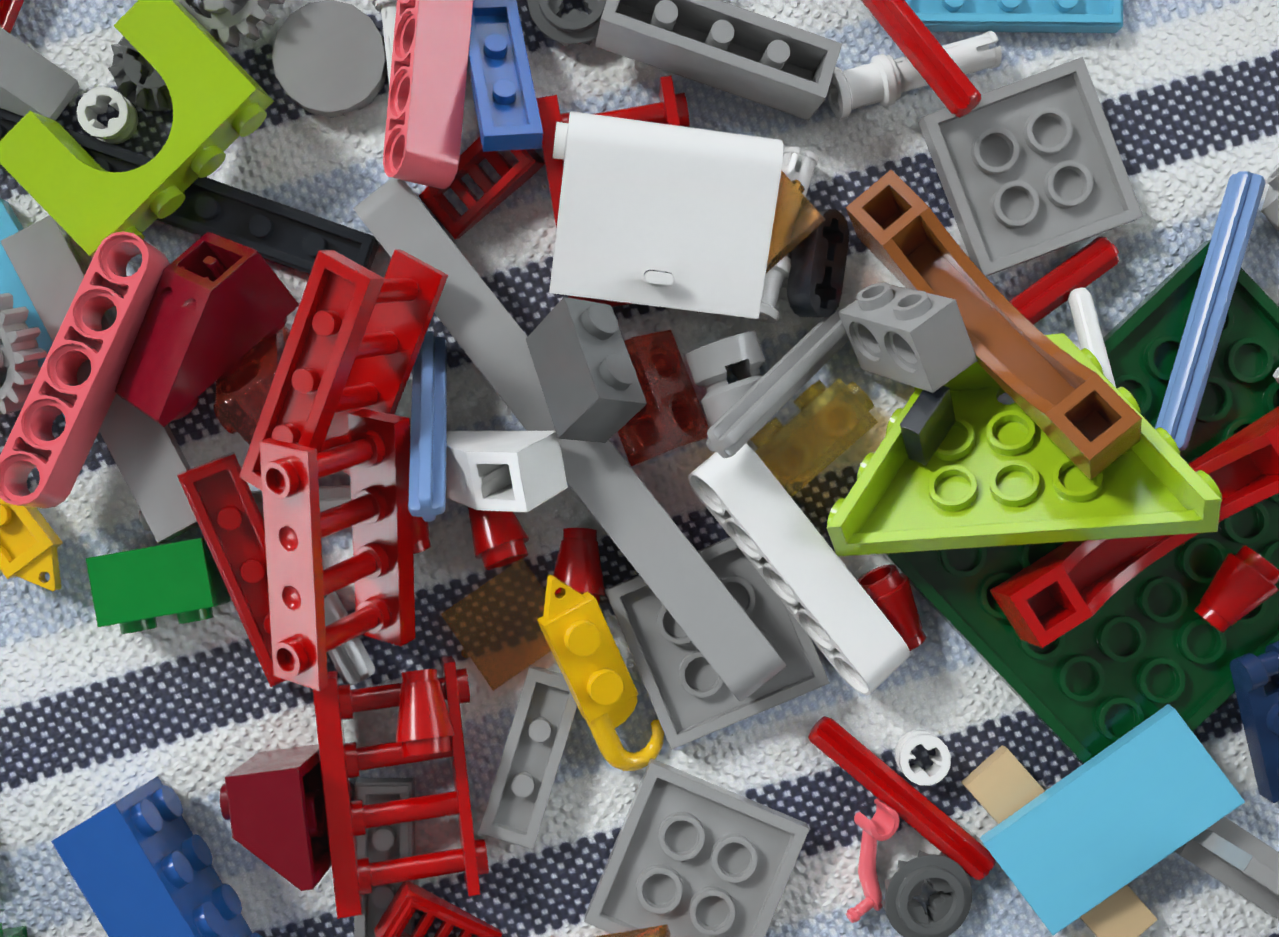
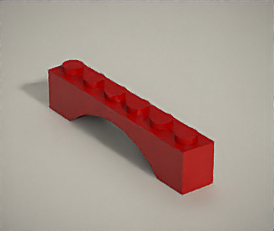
[990,406,1279,648]

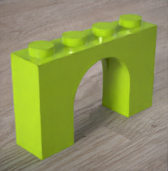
[0,0,274,257]

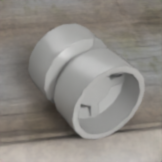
[685,331,765,428]

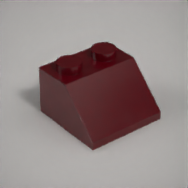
[220,744,332,891]

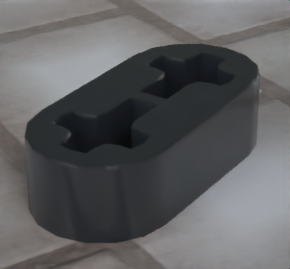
[787,209,849,317]

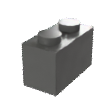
[526,297,647,443]

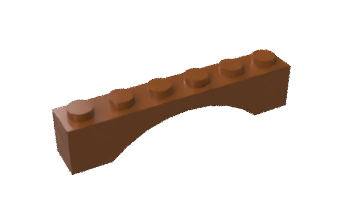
[845,170,1142,480]

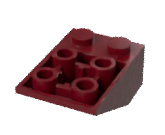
[115,232,299,427]

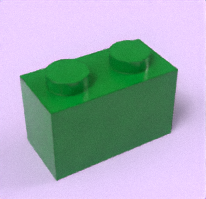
[86,538,231,634]

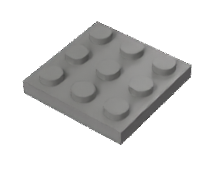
[918,57,1143,277]
[605,537,830,750]
[584,759,809,937]

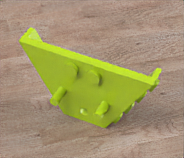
[827,333,1222,556]

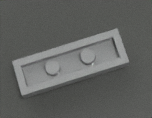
[478,665,577,849]

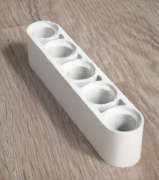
[688,444,910,696]

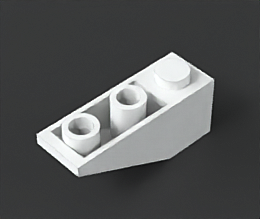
[410,431,568,512]

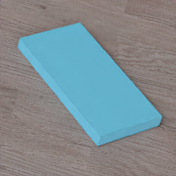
[980,704,1245,936]

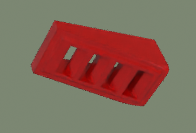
[419,136,545,239]
[374,881,503,937]

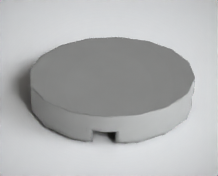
[272,0,388,118]

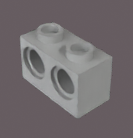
[838,282,977,393]

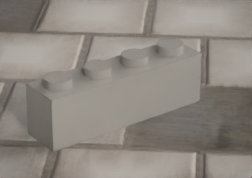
[595,0,842,121]

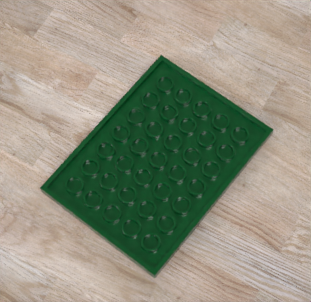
[883,240,1279,765]

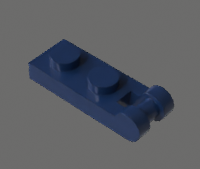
[1230,641,1279,803]

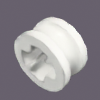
[76,86,138,145]
[895,730,951,786]

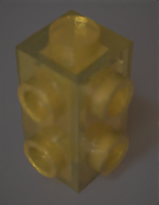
[750,378,878,498]

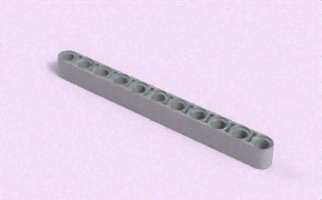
[353,178,787,702]

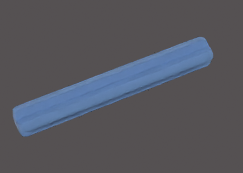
[408,331,447,522]

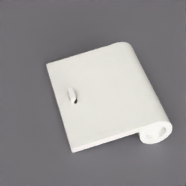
[549,111,783,319]

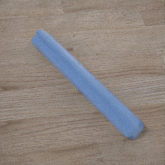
[1155,171,1266,451]

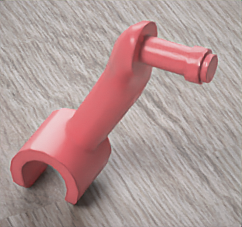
[846,798,900,923]

